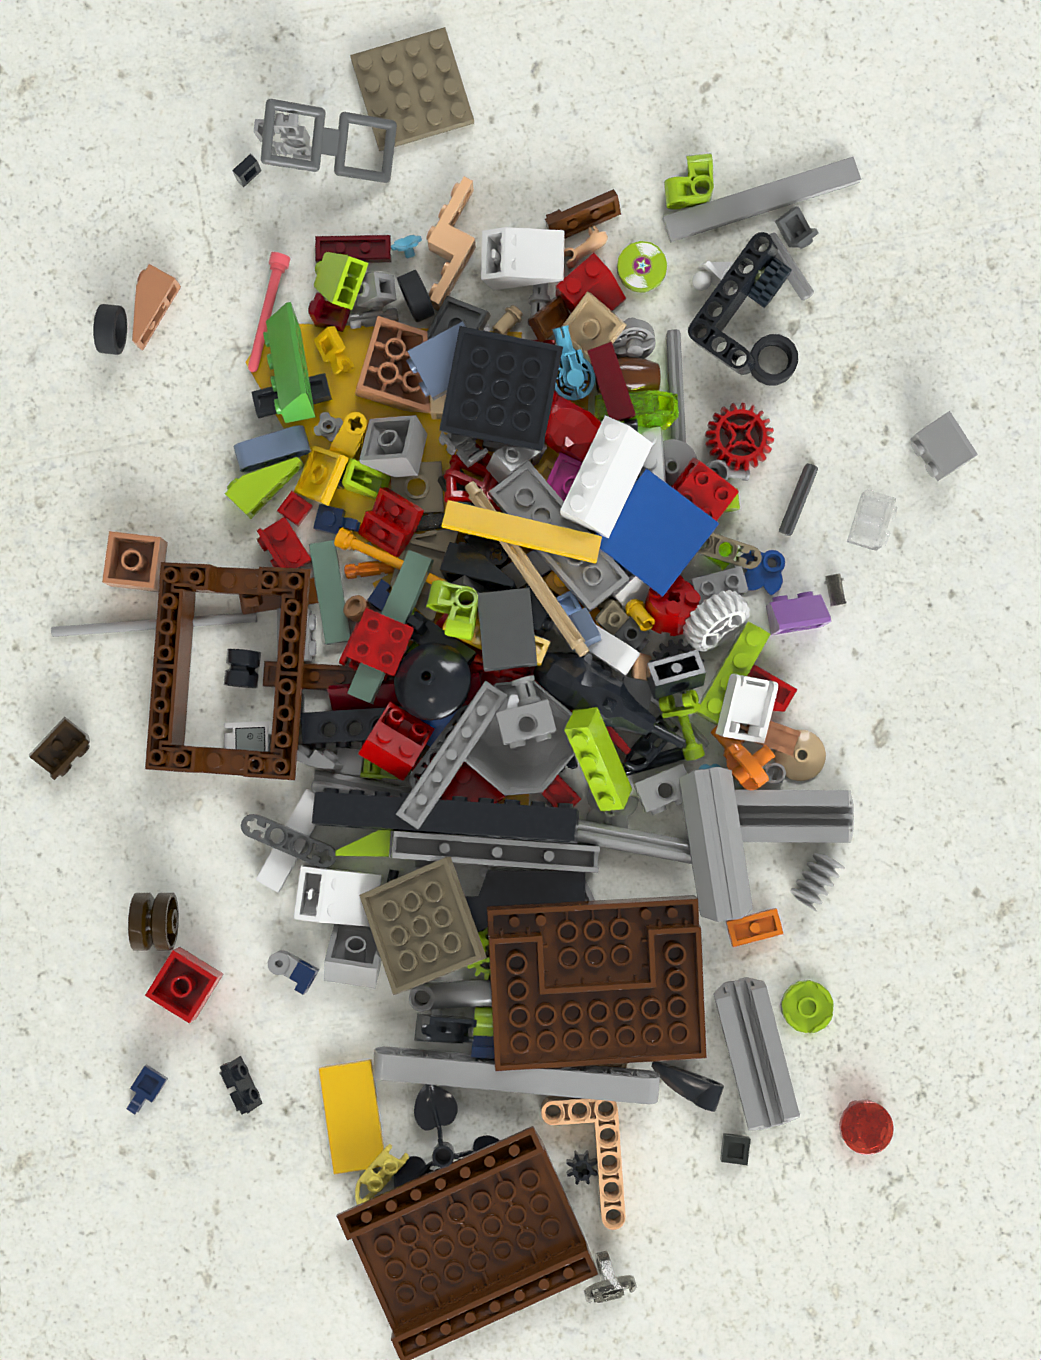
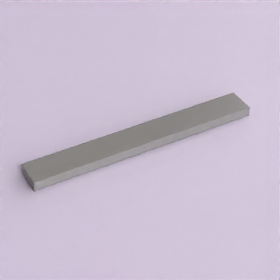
[662,156,862,243]

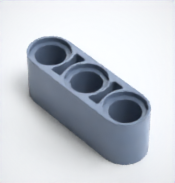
[233,426,311,472]

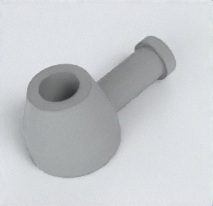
[706,460,750,481]

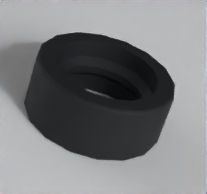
[397,270,435,322]
[93,304,127,355]
[750,334,798,386]

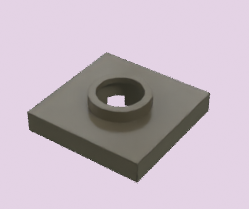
[391,461,444,514]

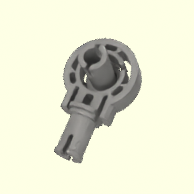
[613,317,656,359]

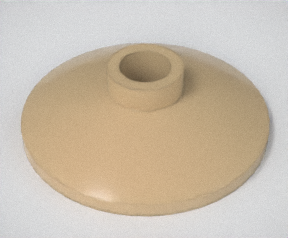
[774,730,826,781]

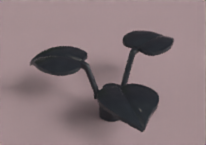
[394,1084,500,1188]

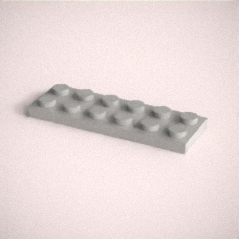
[488,461,630,612]

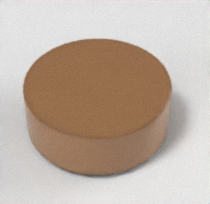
[343,595,370,622]

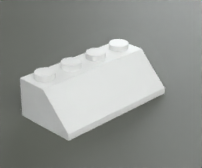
[560,415,653,538]

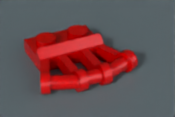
[444,443,503,513]

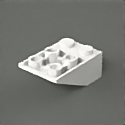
[481,227,564,291]
[294,865,382,927]

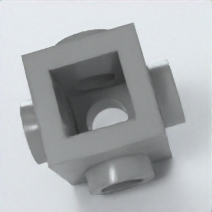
[357,272,397,311]

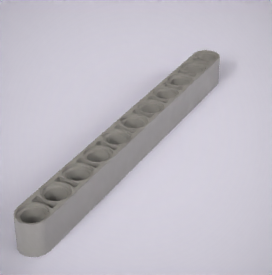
[373,1046,660,1104]

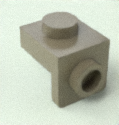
[595,597,629,635]

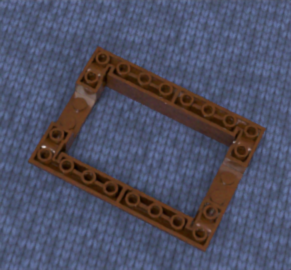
[145,562,311,780]

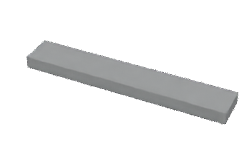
[396,681,508,829]

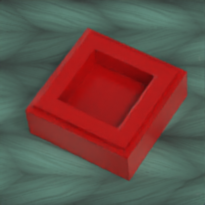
[277,491,313,527]

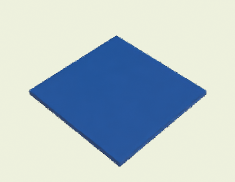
[595,469,719,597]

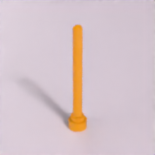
[334,527,447,585]

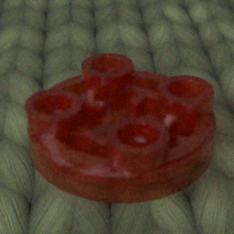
[839,1100,894,1155]

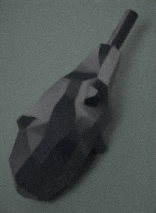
[533,652,686,748]

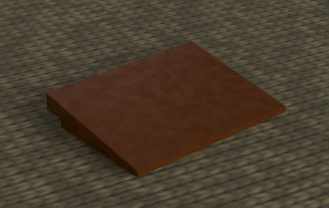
[487,895,707,1071]

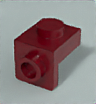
[308,292,351,332]

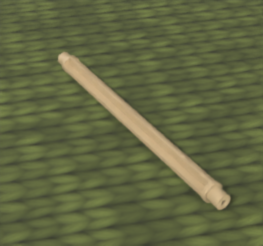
[465,481,589,657]

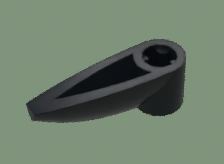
[651,1061,724,1112]

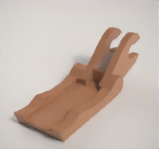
[736,721,801,756]

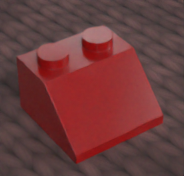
[555,253,626,313]

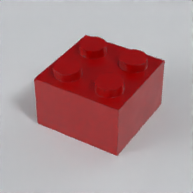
[145,947,224,1024]

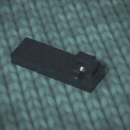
[406,611,477,666]

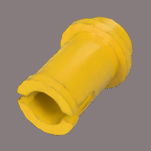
[625,599,655,631]

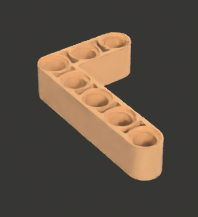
[541,1096,626,1230]

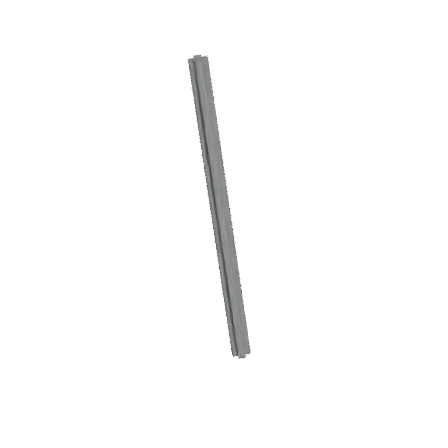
[312,770,692,864]

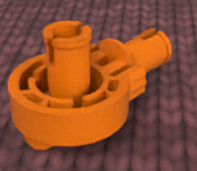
[710,725,775,790]

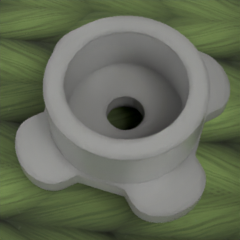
[314,412,343,442]

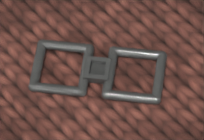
[261,99,397,183]

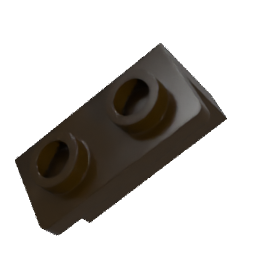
[29,716,90,780]

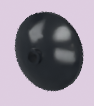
[394,642,471,721]

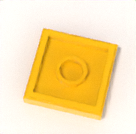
[294,445,349,506]

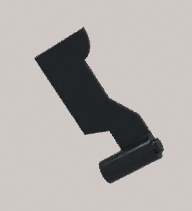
[465,870,586,932]

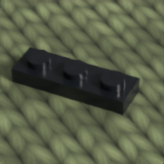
[251,373,332,419]

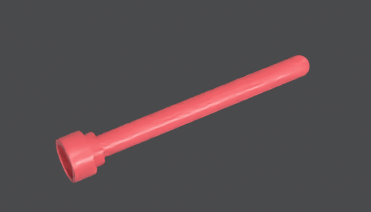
[248,252,291,372]

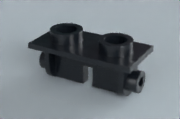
[219,1056,263,1115]

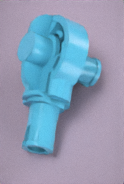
[552,325,595,400]

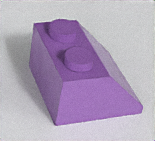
[766,591,832,635]

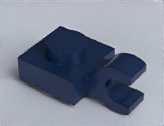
[313,504,361,535]
[126,1064,168,1115]

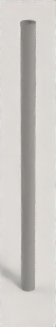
[51,613,257,637]

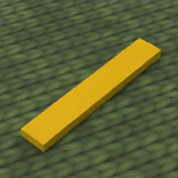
[442,500,602,563]

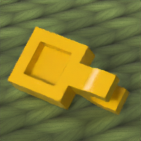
[314,326,354,374]

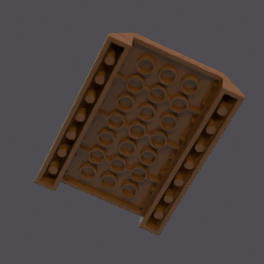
[336,1126,598,1360]

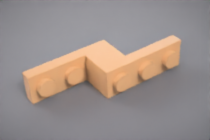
[426,176,476,311]

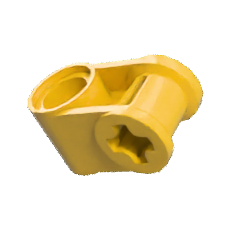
[329,412,369,462]

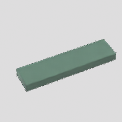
[309,540,351,645]

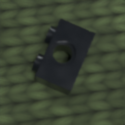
[646,650,706,699]

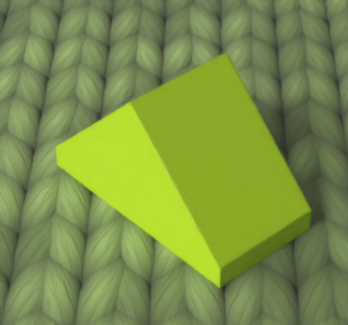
[342,458,391,499]

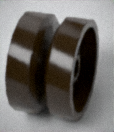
[128,892,179,951]

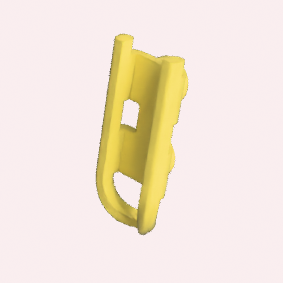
[355,1144,409,1205]

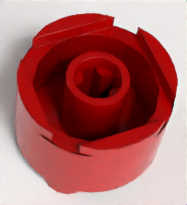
[644,575,701,636]

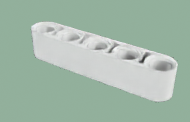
[551,623,640,676]

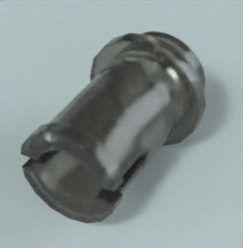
[824,573,847,607]

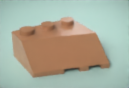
[355,316,431,413]

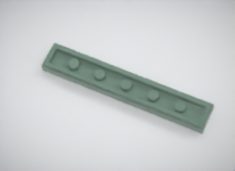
[347,550,434,704]

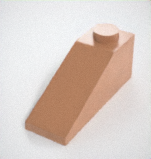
[132,264,181,351]

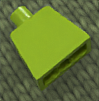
[314,252,369,310]

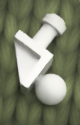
[692,260,738,293]

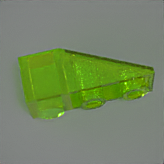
[595,390,679,430]

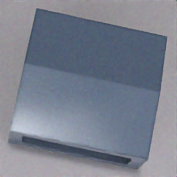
[568,607,601,653]

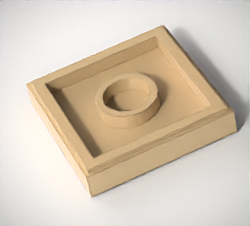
[560,292,627,364]

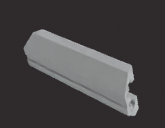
[679,767,753,922]
[735,790,854,843]
[713,977,800,1131]

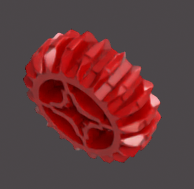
[705,403,774,471]

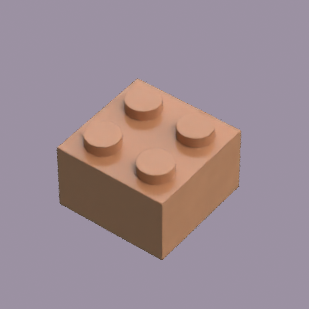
[102,531,168,592]

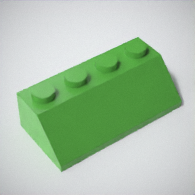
[263,302,316,423]

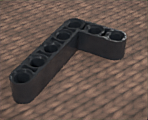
[688,232,778,375]

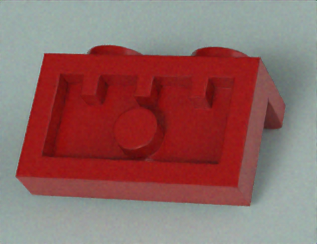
[256,517,312,568]

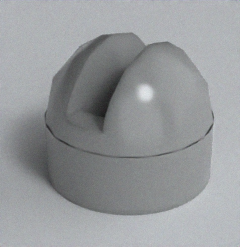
[765,763,786,784]

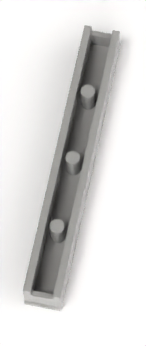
[389,831,600,873]

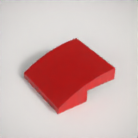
[358,487,424,557]

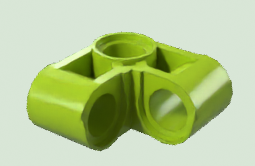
[664,153,714,210]
[426,580,478,641]

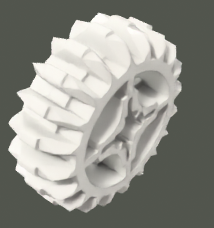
[683,590,750,652]

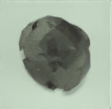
[584,1251,637,1303]

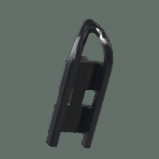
[624,715,679,771]

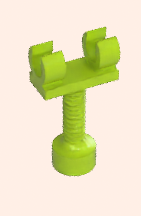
[659,690,705,761]

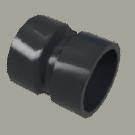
[224,649,261,688]

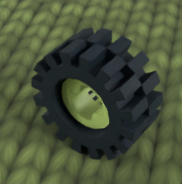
[748,258,792,308]

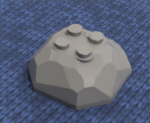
[465,681,575,796]

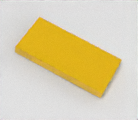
[319,1059,384,1174]

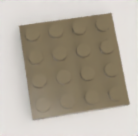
[350,27,474,152]
[359,857,487,995]

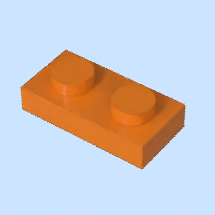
[725,908,784,947]

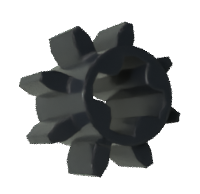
[566,1150,598,1185]

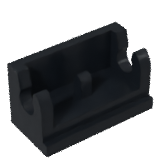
[414,1014,477,1044]

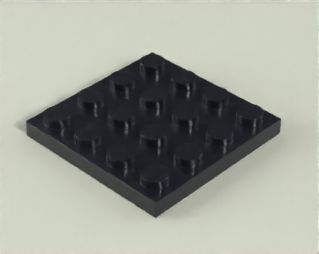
[439,326,563,452]

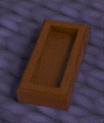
[528,296,570,342]

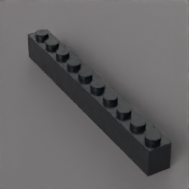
[312,788,579,843]

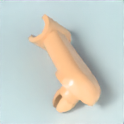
[564,226,608,268]

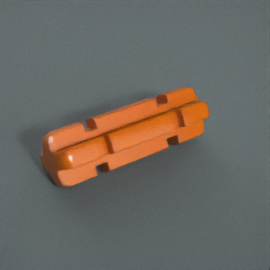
[344,560,395,579]

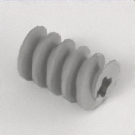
[790,853,845,912]

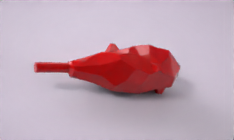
[544,391,601,463]

